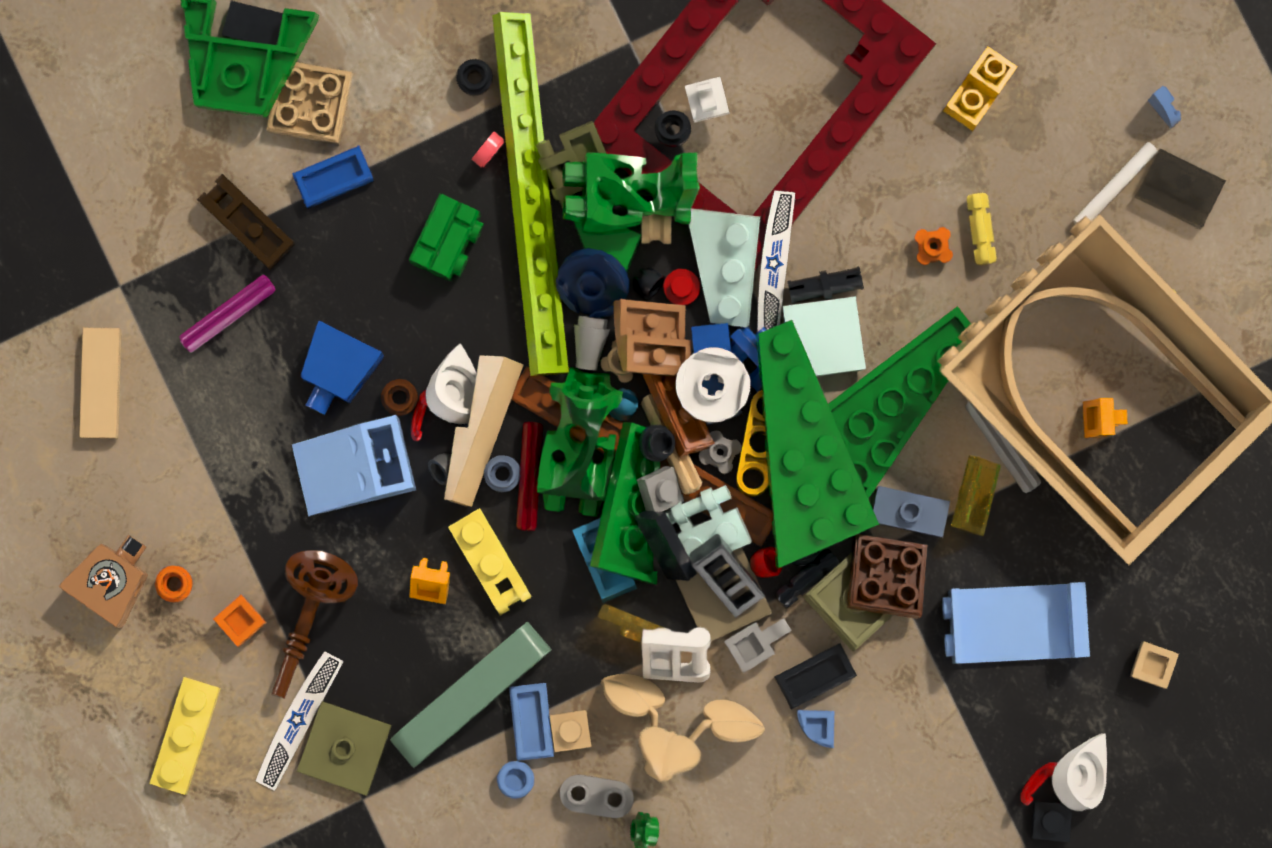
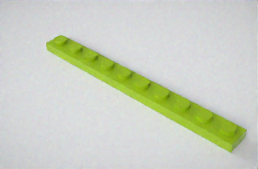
[492,12,569,376]

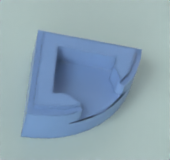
[1148,86,1181,128]
[797,710,835,748]

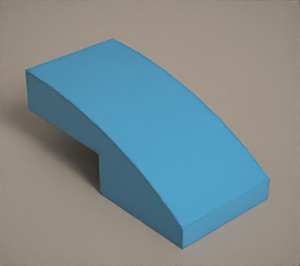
[572,518,637,603]

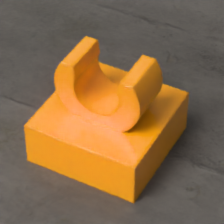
[1083,398,1128,438]
[409,558,450,604]

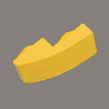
[943,47,1018,131]

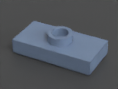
[873,486,950,538]

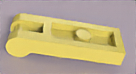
[448,508,532,616]

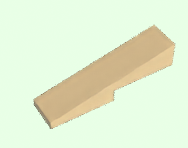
[444,355,523,507]

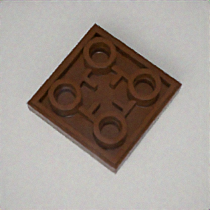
[847,534,928,619]

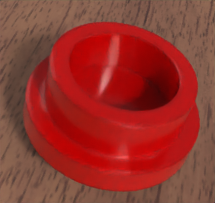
[664,269,700,306]

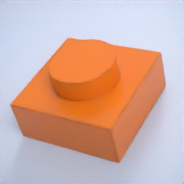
[213,595,267,647]

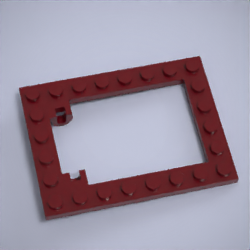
[594,0,936,272]

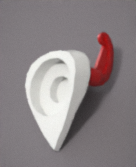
[411,343,477,441]
[1020,733,1107,811]

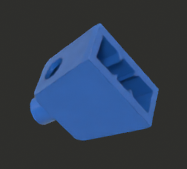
[301,321,384,415]

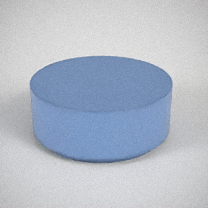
[497,761,535,798]

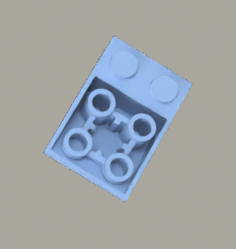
[292,415,416,516]

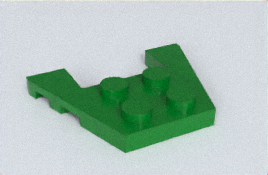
[181,0,319,118]

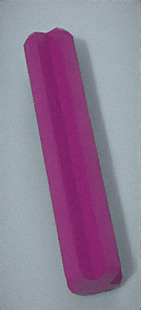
[179,275,275,352]

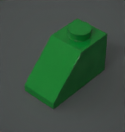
[573,221,641,273]

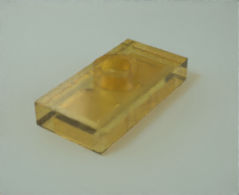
[951,455,1001,536]
[598,604,664,642]

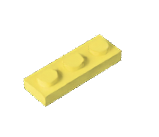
[150,677,221,795]

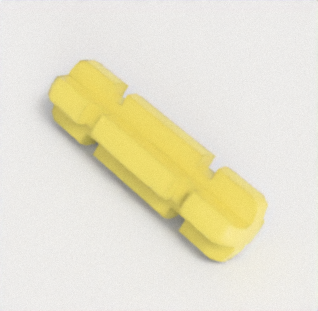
[966,193,997,265]

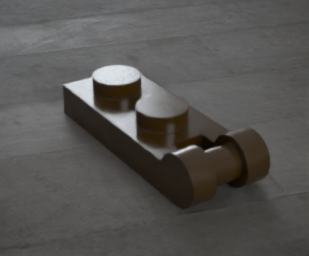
[197,174,295,270]

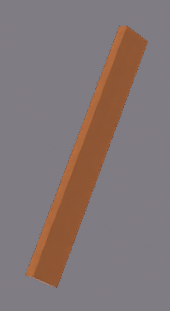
[511,366,773,547]

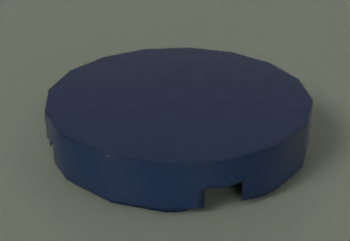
[556,248,629,318]

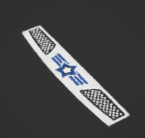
[758,191,795,331]
[256,652,343,791]

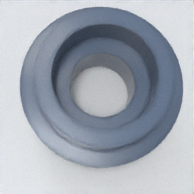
[484,455,520,492]

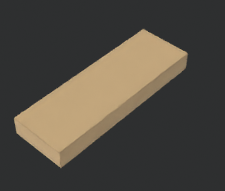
[79,328,122,439]

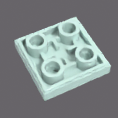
[782,296,866,377]

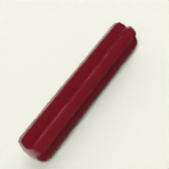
[516,422,543,531]

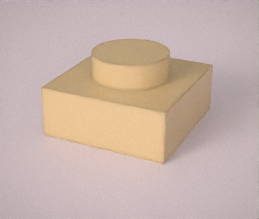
[1130,641,1179,689]
[550,710,592,752]

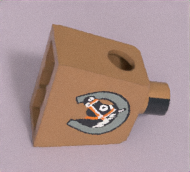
[59,534,148,628]

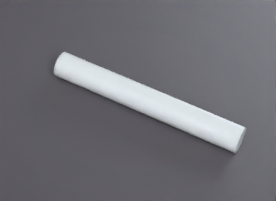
[1073,142,1158,224]

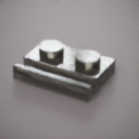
[1135,148,1226,230]

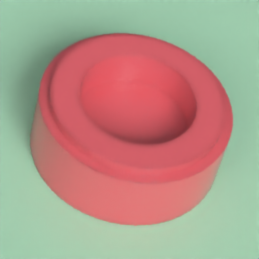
[471,131,504,168]

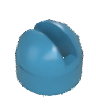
[609,388,638,421]

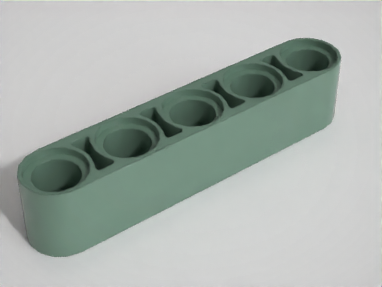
[390,621,552,768]

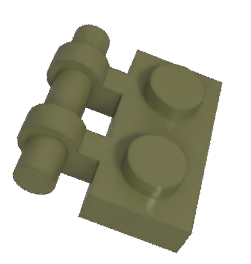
[536,121,606,209]

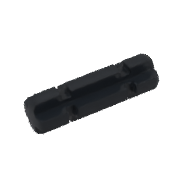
[775,549,839,608]

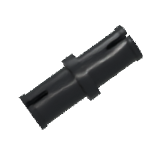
[787,266,864,304]

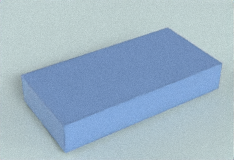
[509,683,554,761]

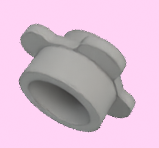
[699,431,742,474]

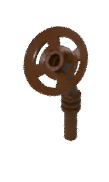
[271,550,358,699]

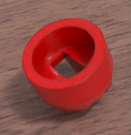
[749,547,782,578]

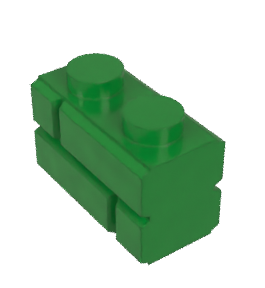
[409,194,484,282]

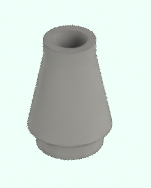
[574,316,610,370]

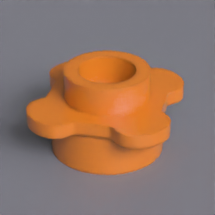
[914,227,953,265]

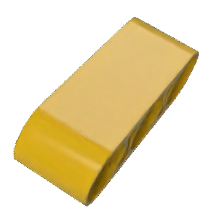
[736,390,769,497]

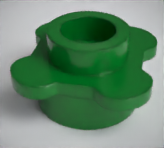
[630,812,659,848]

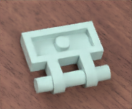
[665,485,752,557]

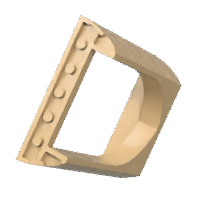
[937,214,1272,565]

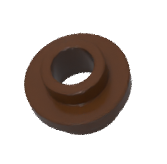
[381,379,418,416]

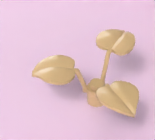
[601,674,765,782]

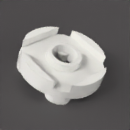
[676,348,750,423]

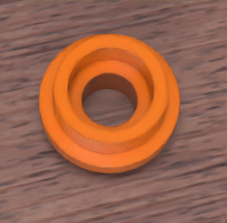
[155,565,193,603]

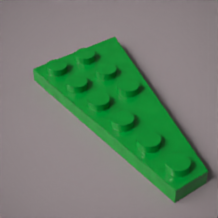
[828,306,971,499]
[756,320,879,568]

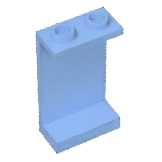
[942,582,1090,664]

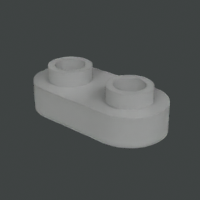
[560,774,634,818]

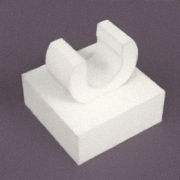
[685,77,729,123]

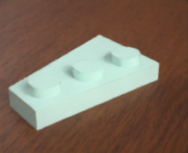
[689,209,760,327]

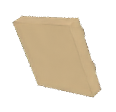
[267,62,353,145]

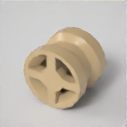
[642,214,671,244]

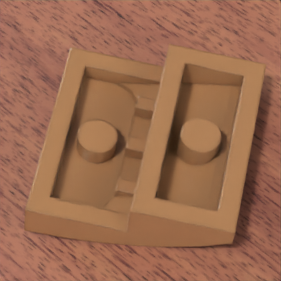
[614,299,692,376]

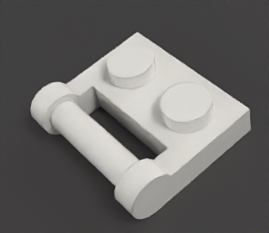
[642,627,710,683]

